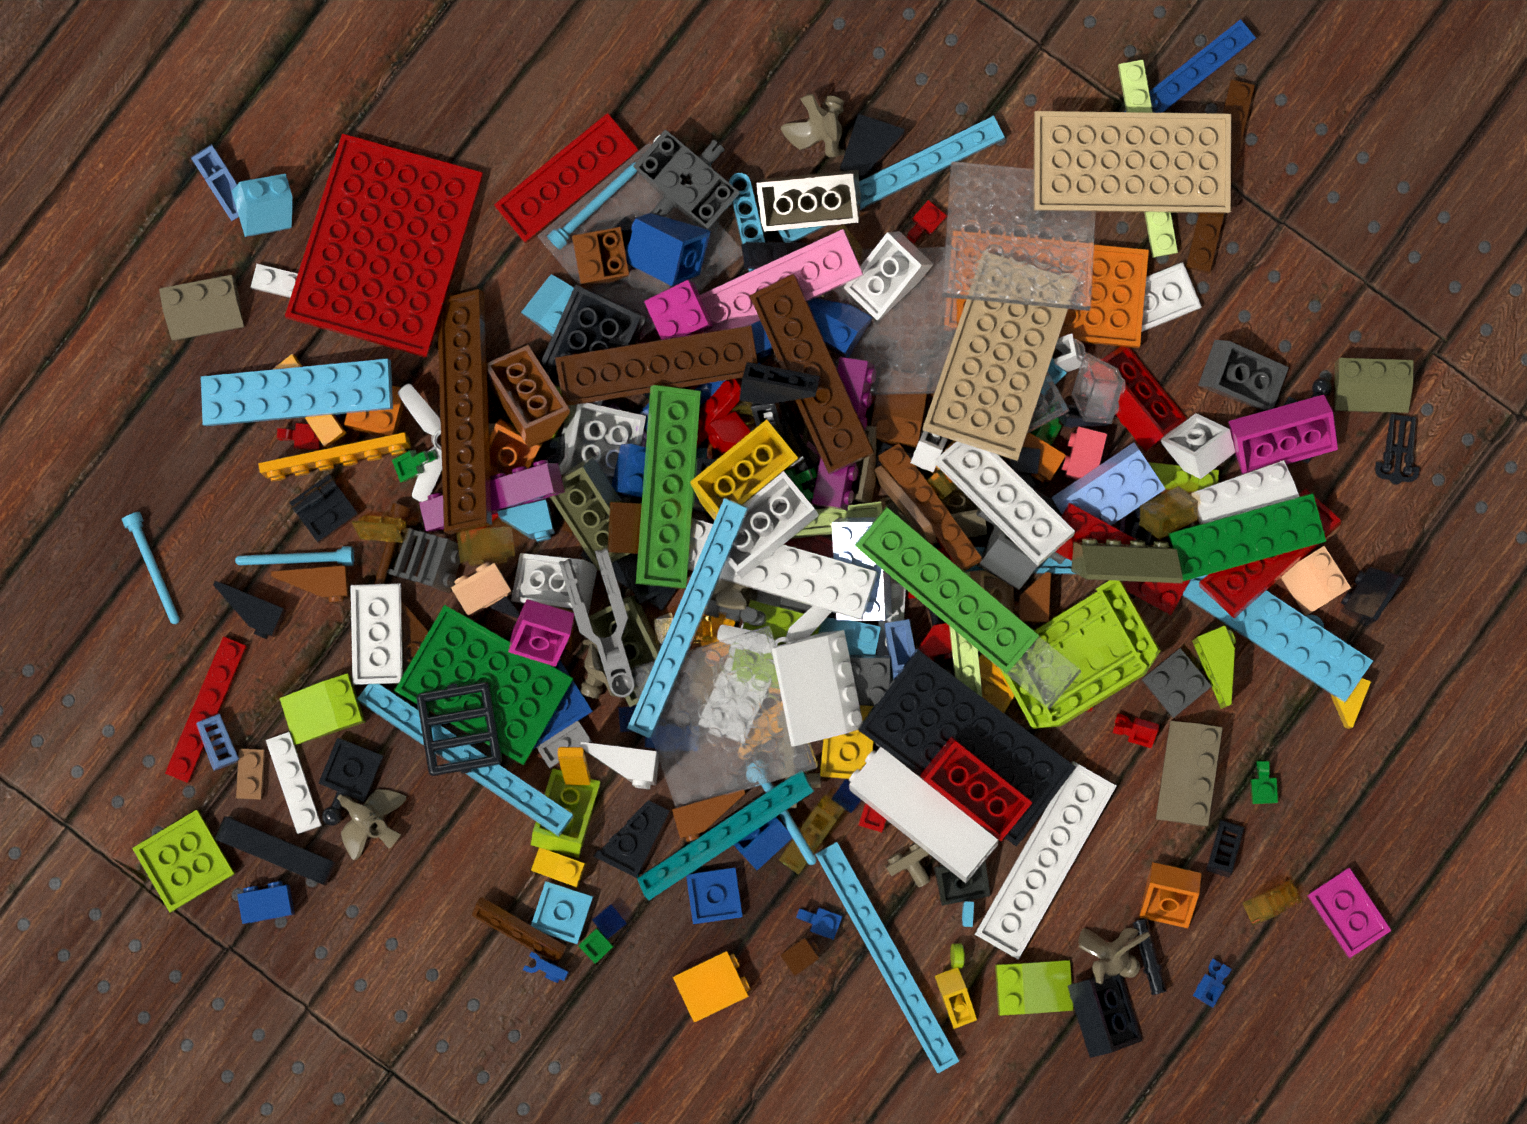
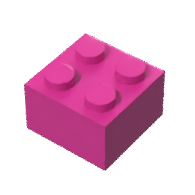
[644,280,714,339]
[508,599,574,667]

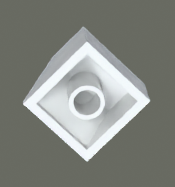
[1161,413,1235,479]

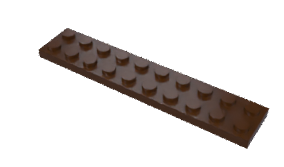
[438,289,492,534]

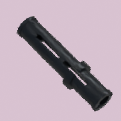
[1132,919,1167,995]

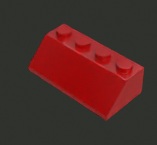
[1084,346,1187,452]

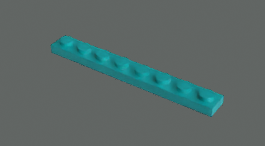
[637,770,814,900]

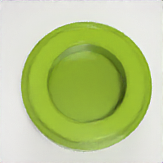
[950,943,964,969]

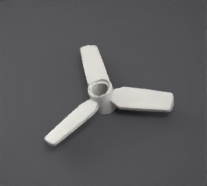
[398,384,496,502]
[717,606,831,656]

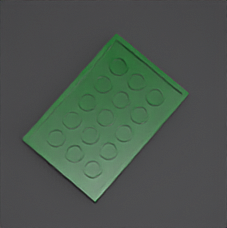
[394,605,574,765]

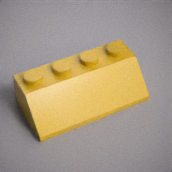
[690,419,798,520]

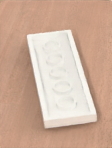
[935,441,1075,566]

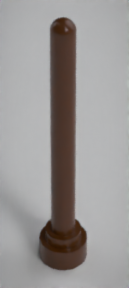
[374,503,411,585]

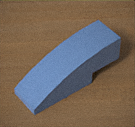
[191,144,239,221]
[884,619,915,681]

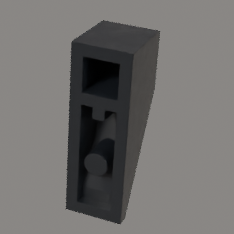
[739,362,820,405]
[213,581,287,639]

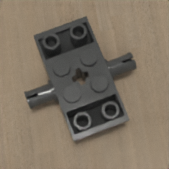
[633,129,740,230]
[976,487,1065,590]

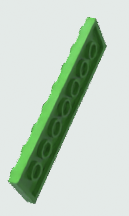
[636,385,701,589]
[854,507,1039,674]

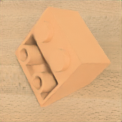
[451,562,512,617]

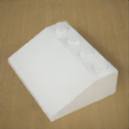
[559,403,646,503]
[1191,460,1299,524]
[772,630,862,746]
[580,742,660,789]

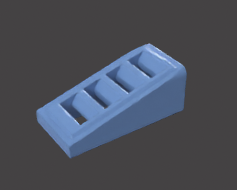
[196,714,239,771]

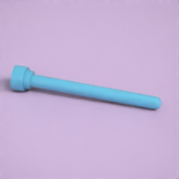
[547,162,637,250]
[122,512,180,624]
[235,546,354,566]
[746,759,816,865]

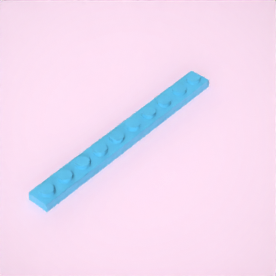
[778,116,1005,243]
[627,498,749,738]
[357,684,574,837]
[815,842,959,1073]

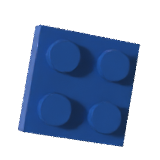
[686,868,742,924]

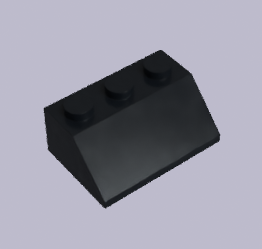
[1068,973,1142,1058]

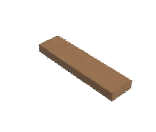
[874,465,936,543]

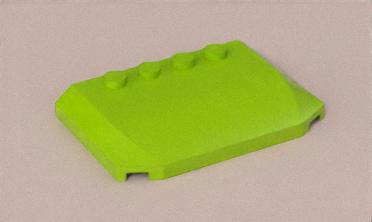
[1000,580,1160,729]

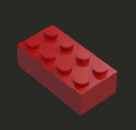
[920,737,1032,842]

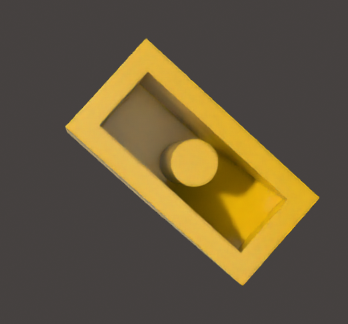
[1331,678,1371,729]
[531,848,586,887]
[935,967,977,1029]

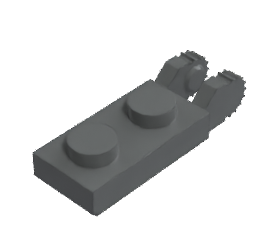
[704,600,767,626]

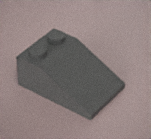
[1198,340,1289,411]

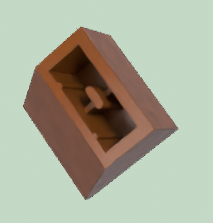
[572,227,629,288]

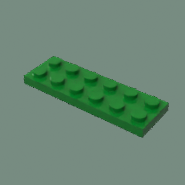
[1168,493,1326,581]

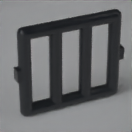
[416,681,502,776]

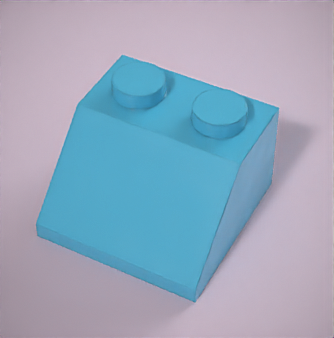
[232,174,292,237]
[521,274,574,336]
[497,500,556,542]

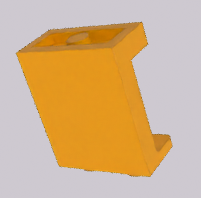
[673,951,751,1023]

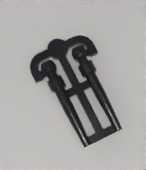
[1375,414,1420,485]

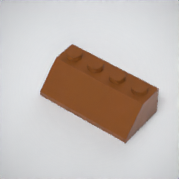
[486,345,570,448]

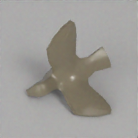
[781,94,846,157]
[711,579,758,609]
[580,639,617,699]
[337,789,406,860]
[1078,928,1150,984]

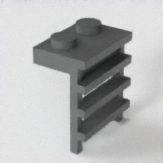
[388,527,465,594]

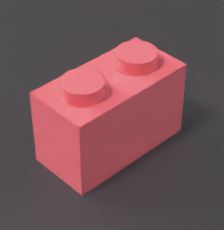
[1062,427,1107,480]

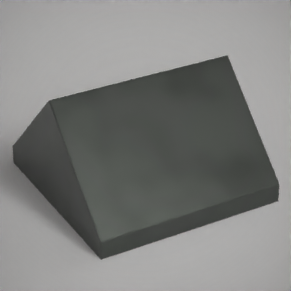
[934,861,990,906]

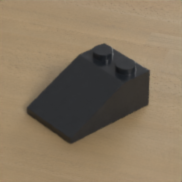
[1340,567,1404,626]

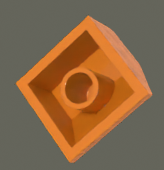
[1139,862,1201,928]

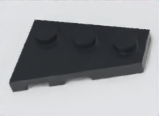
[593,800,671,879]

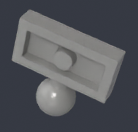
[536,721,592,768]

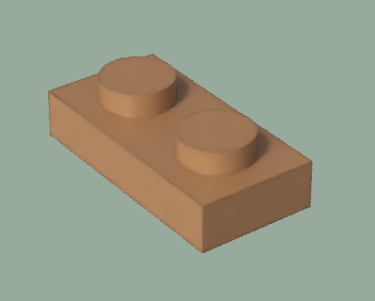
[236,749,265,800]

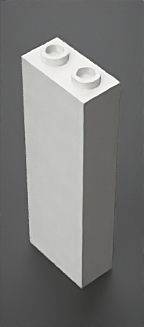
[849,747,998,883]

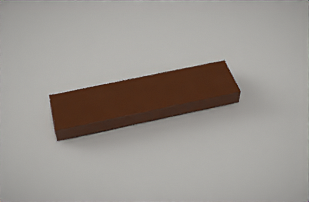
[472,897,567,964]

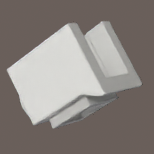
[1054,333,1087,372]

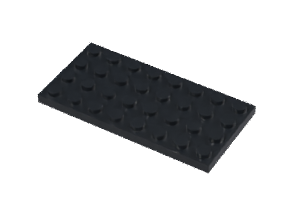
[858,649,1076,847]

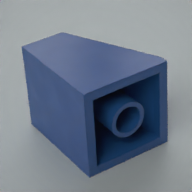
[626,213,711,286]

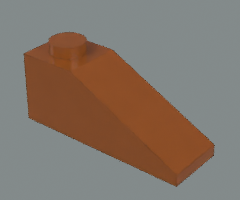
[271,566,350,603]
[672,789,745,842]

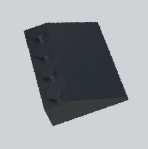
[540,285,648,406]

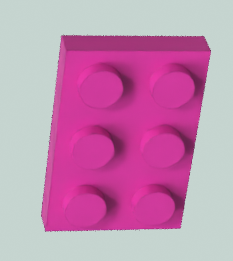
[1307,868,1391,958]

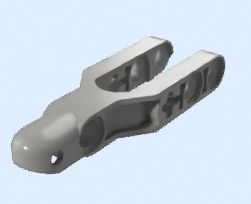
[559,548,634,697]

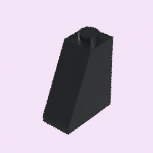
[840,114,905,181]

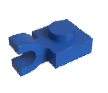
[796,908,842,940]
[523,952,570,983]
[1193,958,1232,1008]

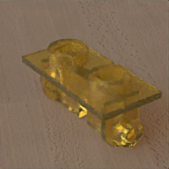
[352,515,406,543]

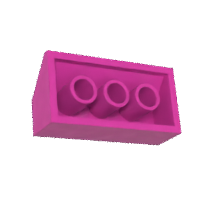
[1229,395,1338,475]

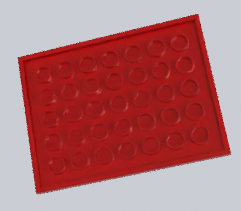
[285,134,483,358]

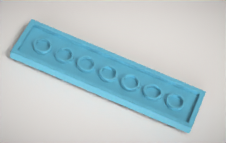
[201,359,393,426]
[1182,575,1373,703]

